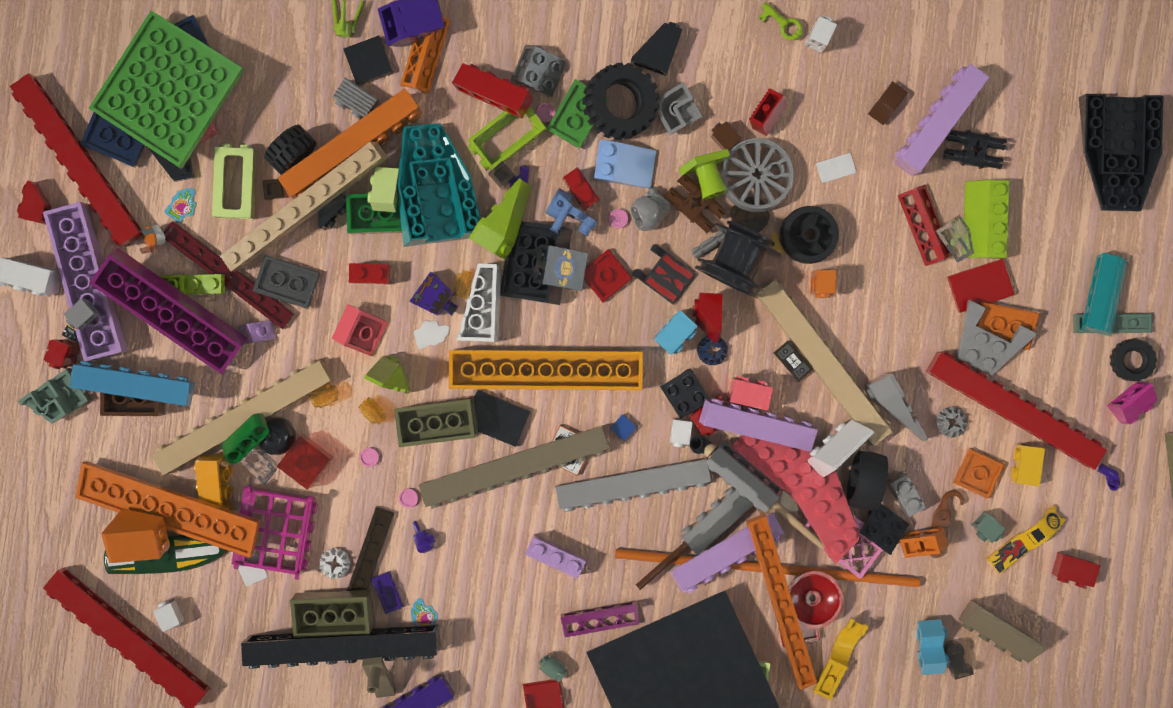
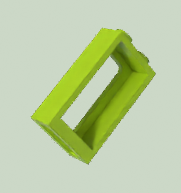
[468,106,547,172]

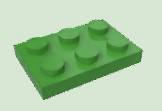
[546,79,609,149]

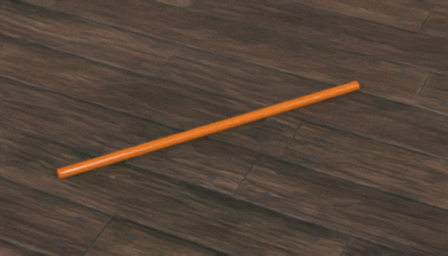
[615,549,920,587]

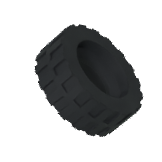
[1110,339,1157,381]

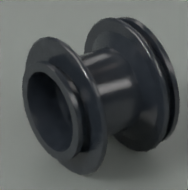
[695,221,781,299]

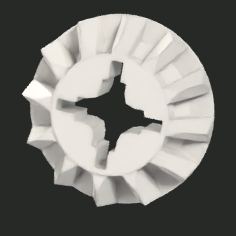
[319,548,350,579]

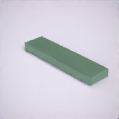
[1073,314,1152,333]

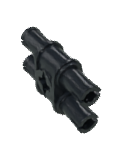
[943,129,1007,170]

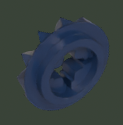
[697,336,728,365]

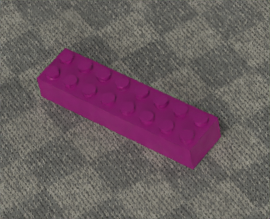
[89,247,248,374]

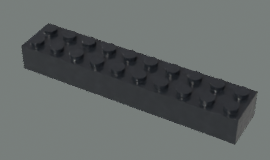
[241,625,441,669]

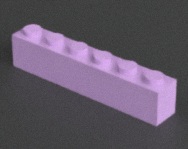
[699,398,818,452]

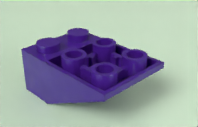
[378,0,445,47]

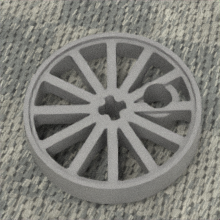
[720,138,794,212]

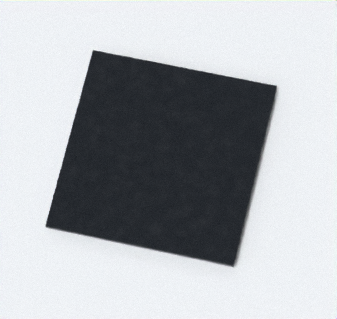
[586,590,780,708]

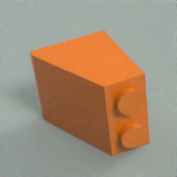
[101,508,170,563]

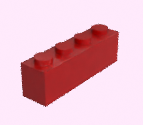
[452,63,533,119]

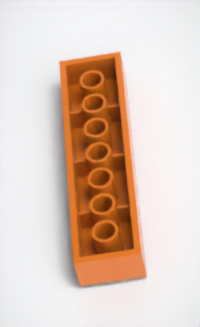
[278,88,423,199]

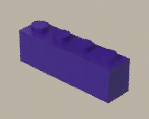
[380,674,455,708]

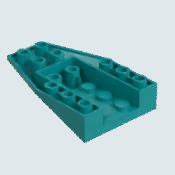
[397,123,481,247]

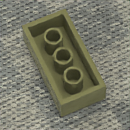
[394,398,479,447]
[290,590,374,638]

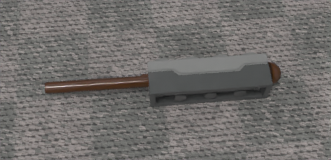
[636,486,753,590]

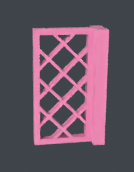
[799,514,882,579]

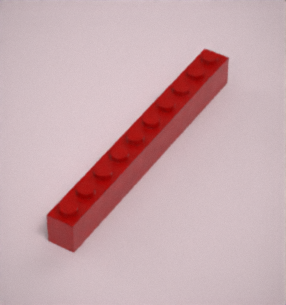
[9,73,143,247]
[925,351,1107,470]
[43,568,211,708]

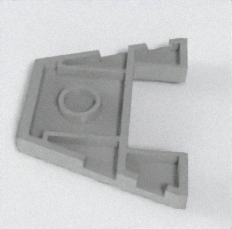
[957,299,1037,375]

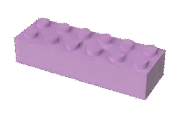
[893,63,989,176]
[669,513,784,594]

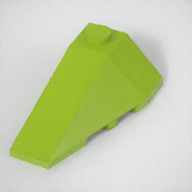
[469,178,532,260]
[364,354,411,394]

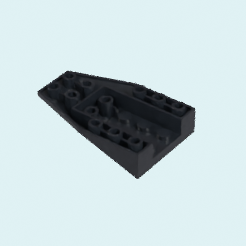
[1079,94,1164,212]

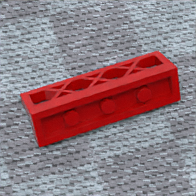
[897,184,953,266]

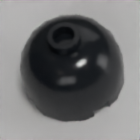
[258,417,296,455]

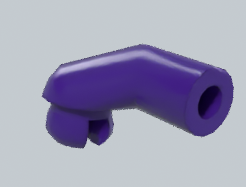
[509,165,530,188]
[1097,463,1120,491]

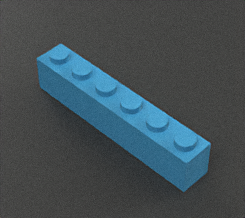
[70,361,195,406]

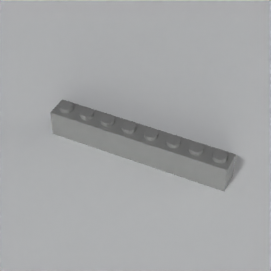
[555,458,711,512]

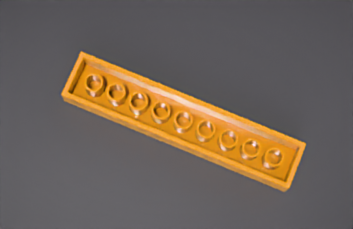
[449,350,643,391]

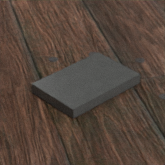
[252,255,320,309]

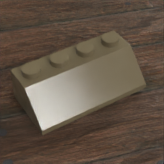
[959,600,1046,663]

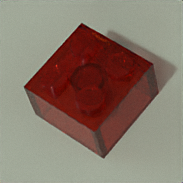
[276,435,334,490]

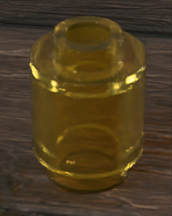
[453,270,474,299]
[309,383,340,408]
[358,397,387,425]

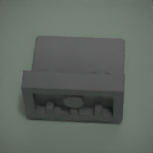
[511,45,566,97]

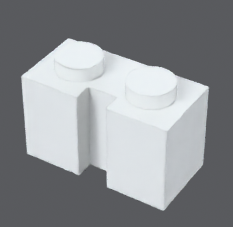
[804,16,837,53]

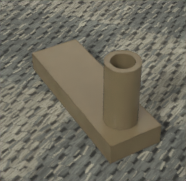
[362,657,396,698]

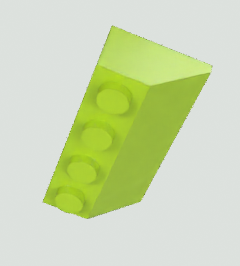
[962,180,1009,259]

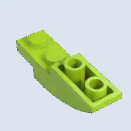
[158,274,225,295]

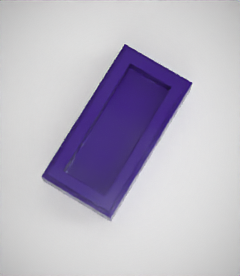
[372,571,404,614]

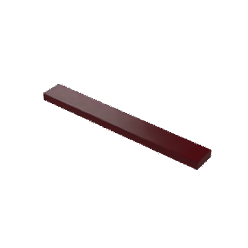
[163,221,295,329]

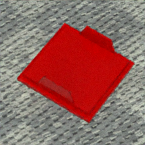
[523,679,565,708]

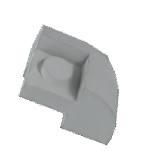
[657,82,703,135]

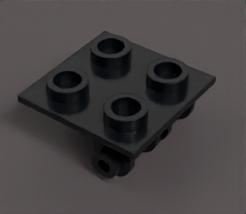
[660,368,711,419]
[859,504,909,555]

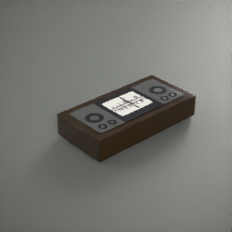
[773,340,813,382]

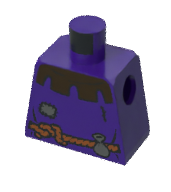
[409,271,458,316]

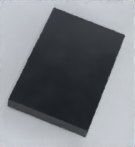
[474,390,531,447]

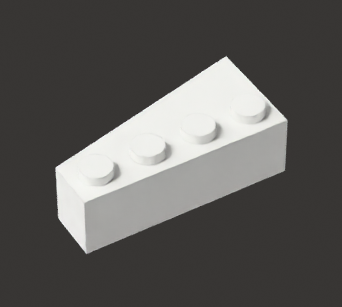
[456,264,501,342]

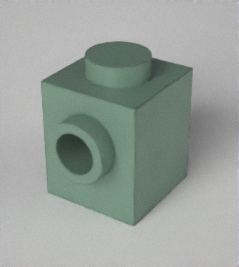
[971,511,1005,543]

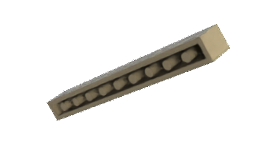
[418,425,609,509]

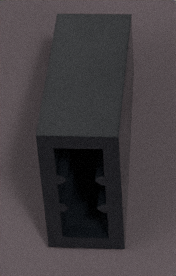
[631,22,683,76]

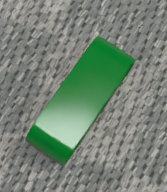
[222,413,269,464]

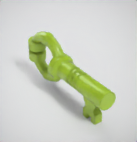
[758,2,803,41]

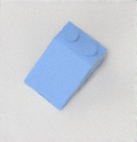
[594,140,656,189]

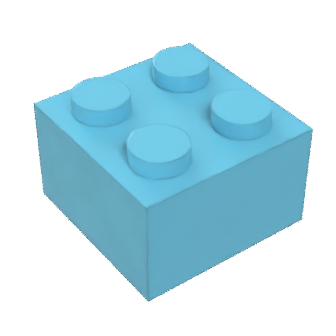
[653,310,697,355]

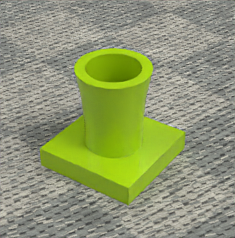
[679,149,730,200]

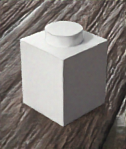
[669,419,692,448]
[153,600,185,632]

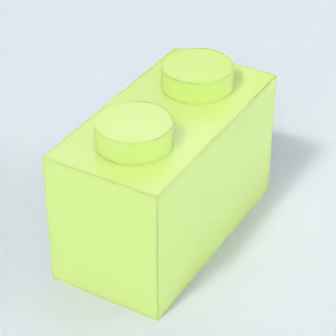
[368,167,399,212]

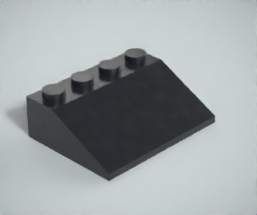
[500,221,572,305]

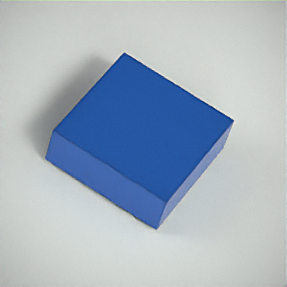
[610,414,637,441]

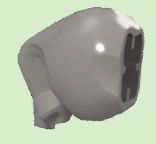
[630,187,671,231]

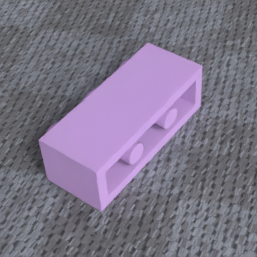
[525,534,586,579]

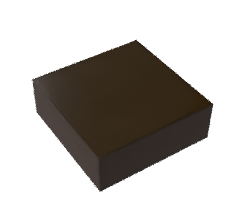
[262,179,285,200]

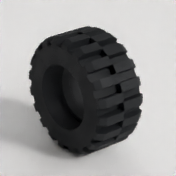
[582,62,660,140]

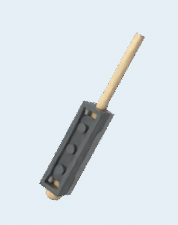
[704,440,824,550]

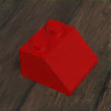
[692,293,723,343]

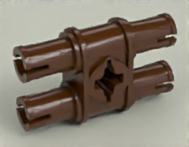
[664,175,728,234]

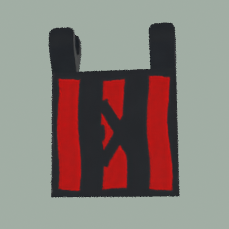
[632,244,696,305]

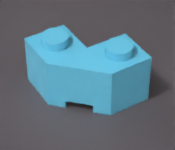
[916,619,949,675]

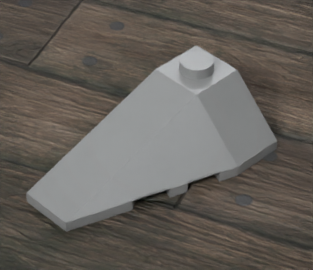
[865,373,928,441]

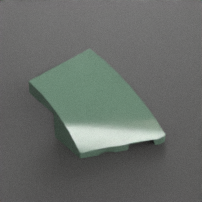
[18,367,92,424]

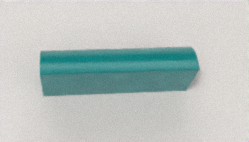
[1081,253,1128,337]

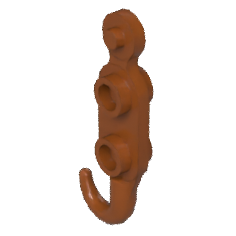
[930,490,964,558]

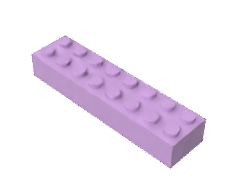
[43,202,128,362]

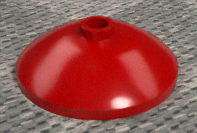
[788,570,843,629]

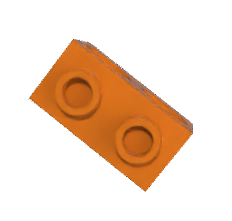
[810,270,836,298]
[900,527,949,558]

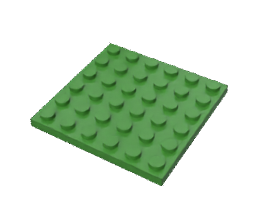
[89,10,245,169]

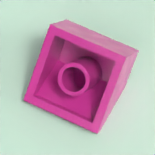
[1107,382,1157,424]

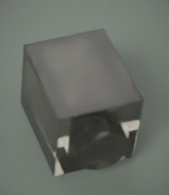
[488,161,516,190]

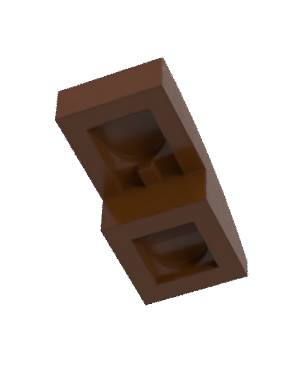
[868,81,908,125]

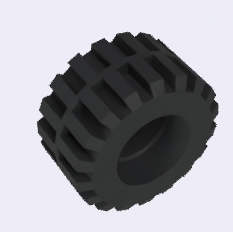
[264,124,316,175]

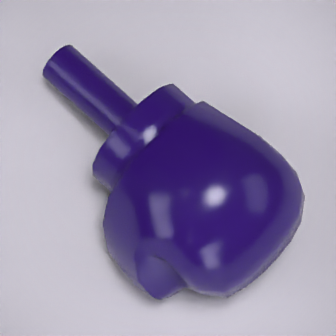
[412,521,436,553]

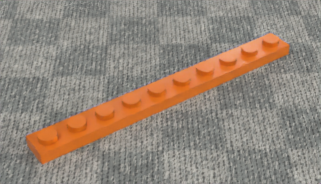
[746,514,817,690]

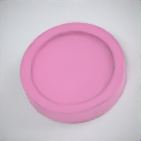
[536,103,555,123]
[609,209,628,228]
[360,448,379,467]
[399,488,418,508]

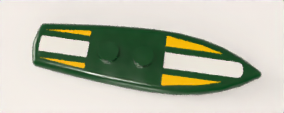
[104,535,228,574]

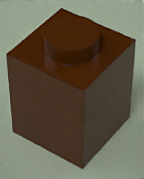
[711,122,741,151]

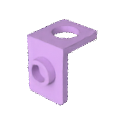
[239,320,275,345]

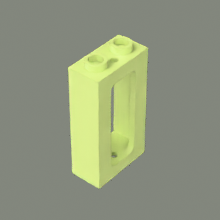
[212,144,257,220]

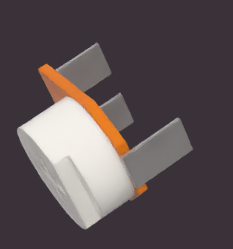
[134,224,165,254]

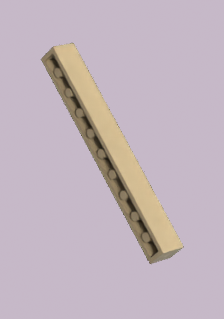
[220,142,388,272]
[756,280,892,446]
[151,359,333,475]

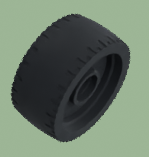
[780,206,839,264]
[847,451,888,511]

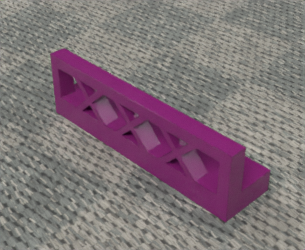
[561,601,640,637]

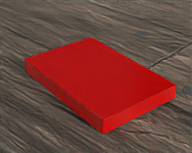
[947,259,1015,313]

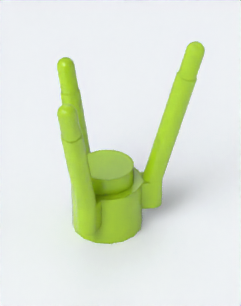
[332,0,364,38]

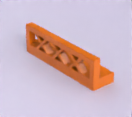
[400,16,451,94]

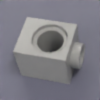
[63,299,100,329]

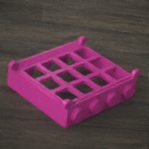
[231,485,318,580]

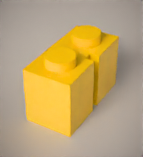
[1010,444,1045,487]

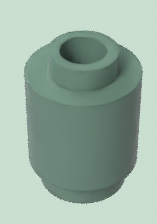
[539,654,568,682]

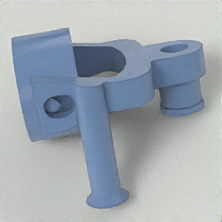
[546,188,598,237]

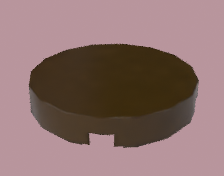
[730,196,769,233]

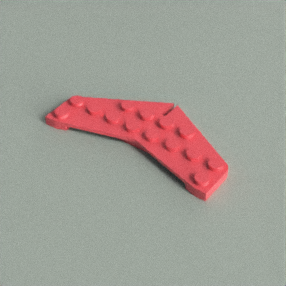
[731,435,859,564]

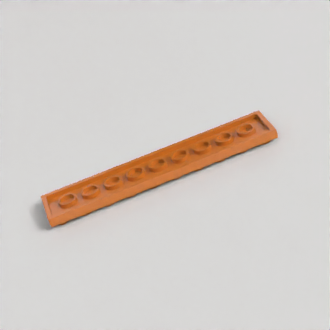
[75,461,261,558]

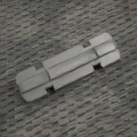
[691,231,725,258]

